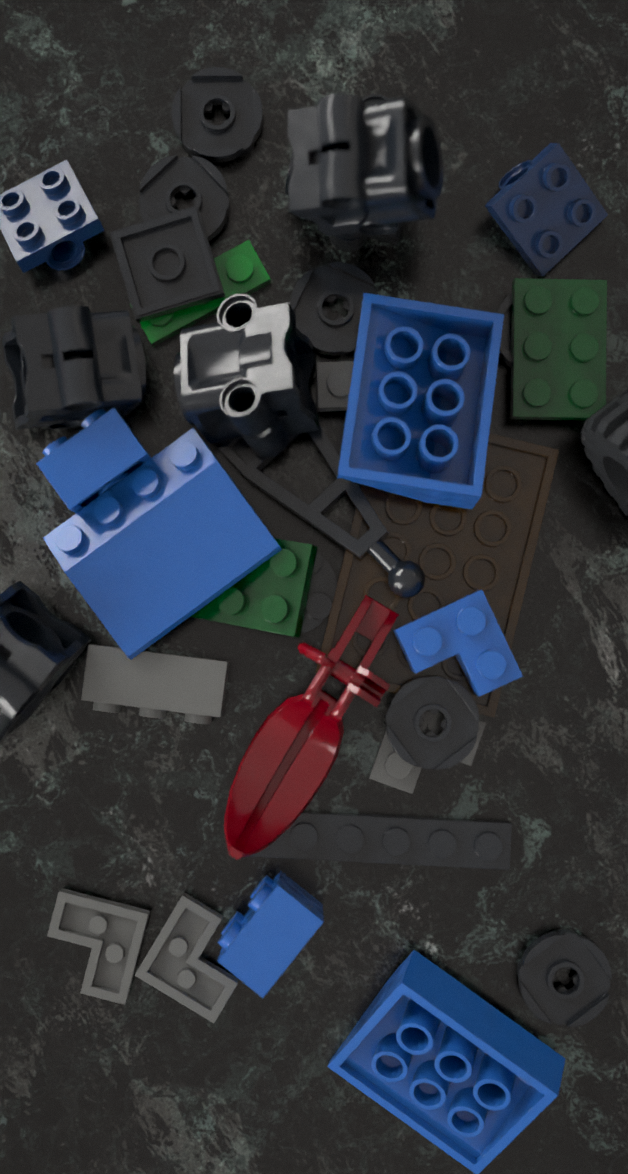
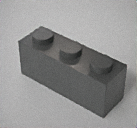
[81,644,230,725]

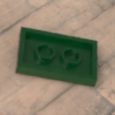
[510,278,607,420]
[190,538,317,638]

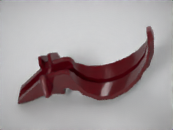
[224,595,399,860]

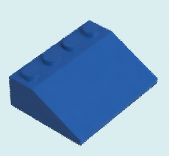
[337,293,504,509]
[43,427,282,660]
[327,950,565,1174]

